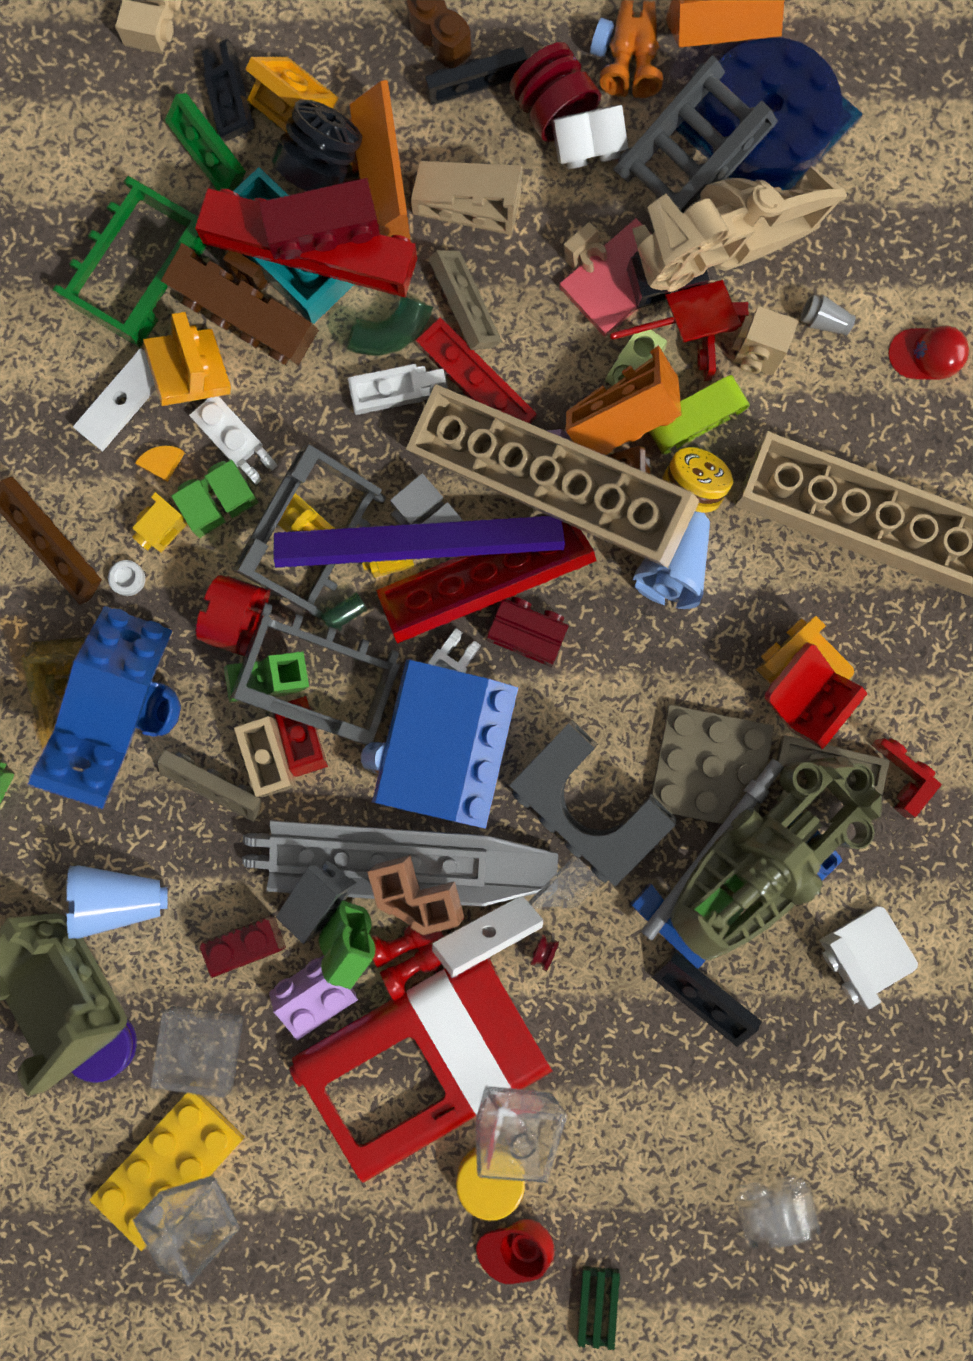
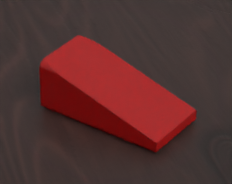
[274,696,328,777]

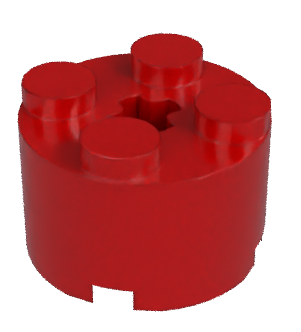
[196,575,270,657]

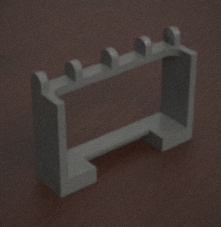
[232,444,387,618]
[230,602,400,745]

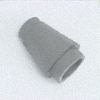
[800,294,856,336]

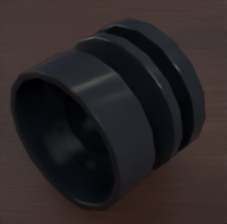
[272,99,362,191]

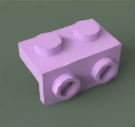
[269,955,358,1040]

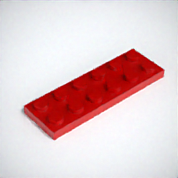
[376,521,597,643]

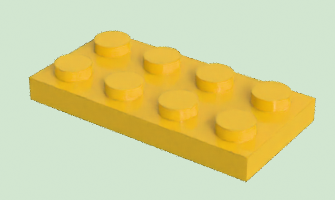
[89,1087,245,1251]

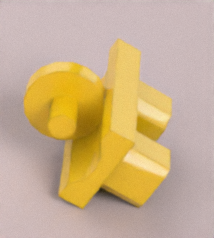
[277,493,335,532]

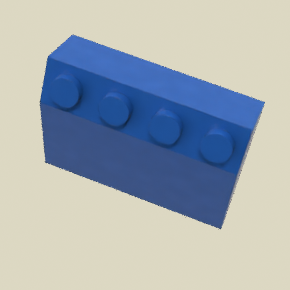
[372,659,518,829]

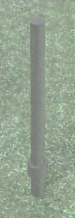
[640,759,784,940]

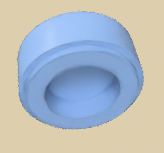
[590,18,614,57]

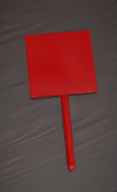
[610,280,741,343]

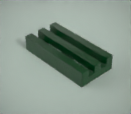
[577,1266,620,1350]

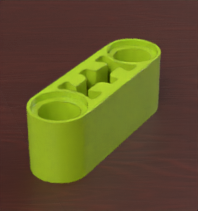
[649,375,750,455]

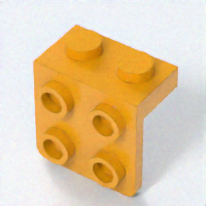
[756,616,854,684]

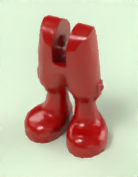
[370,917,465,1001]

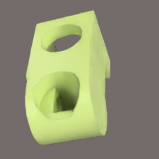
[605,323,667,386]

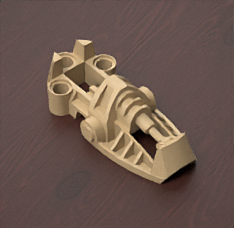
[632,166,847,292]

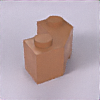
[368,855,464,935]

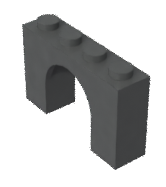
[509,720,677,886]

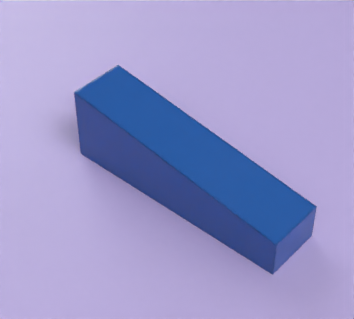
[630,883,706,969]

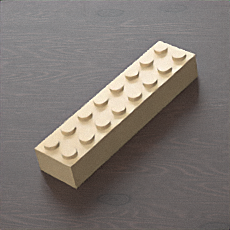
[406,384,699,568]
[735,431,973,597]

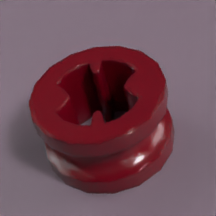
[530,934,559,972]

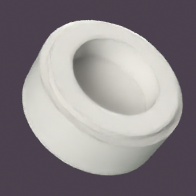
[108,560,145,596]

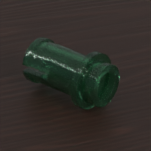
[320,592,368,632]

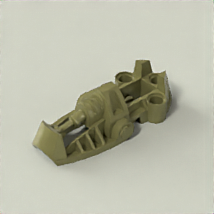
[670,756,882,961]

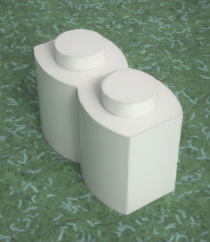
[551,105,628,169]

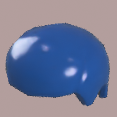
[136,681,181,737]

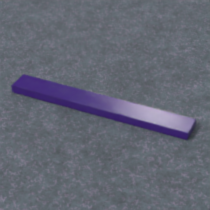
[273,516,565,568]

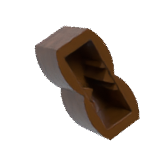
[406,0,471,69]

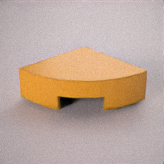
[135,446,185,482]

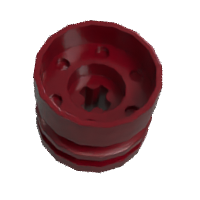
[509,42,601,142]

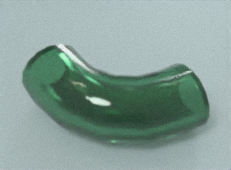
[346,296,434,357]

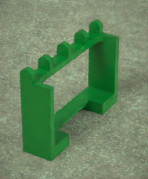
[52,176,207,348]

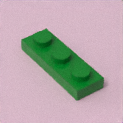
[164,93,246,191]

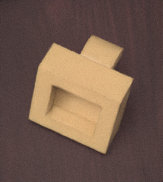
[564,222,607,273]

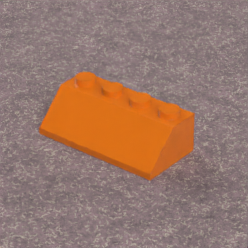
[349,80,411,241]

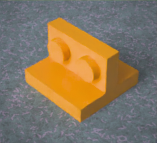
[245,57,339,132]
[143,312,231,406]

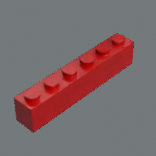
[195,188,417,298]

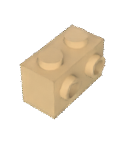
[732,306,799,376]

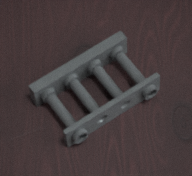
[614,55,778,214]

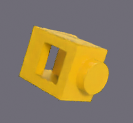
[132,492,187,553]

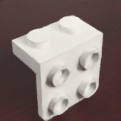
[819,906,918,1009]

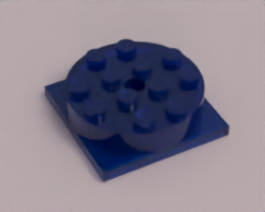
[676,37,863,191]

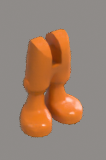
[599,0,664,98]

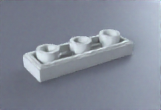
[73,348,156,452]
[432,897,544,977]

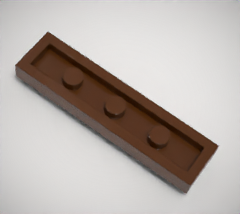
[0,476,102,605]

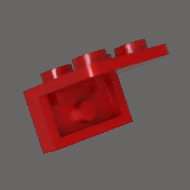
[765,642,867,750]

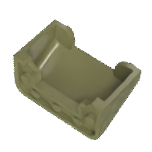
[0,913,127,1096]

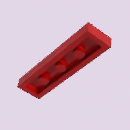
[415,317,537,424]

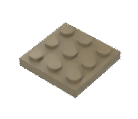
[651,705,774,824]

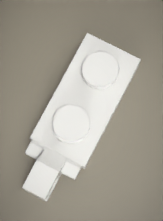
[348,364,447,415]

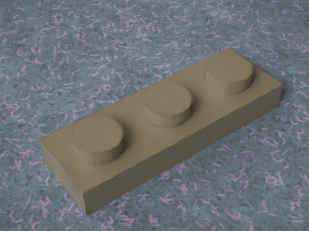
[428,250,502,350]
[776,735,890,795]
[157,750,261,822]

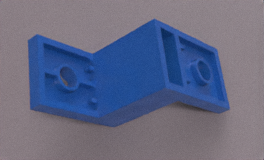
[28,606,173,809]

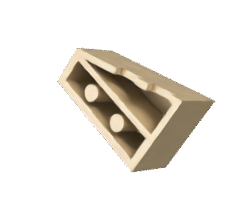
[411,161,522,235]

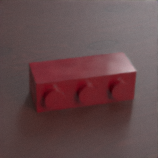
[259,178,380,260]

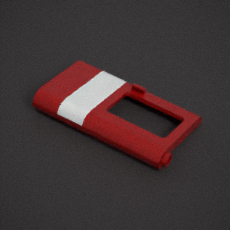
[289,958,553,1183]

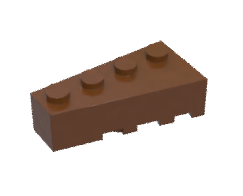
[161,243,319,366]

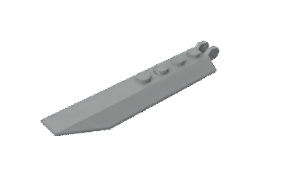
[242,820,558,906]

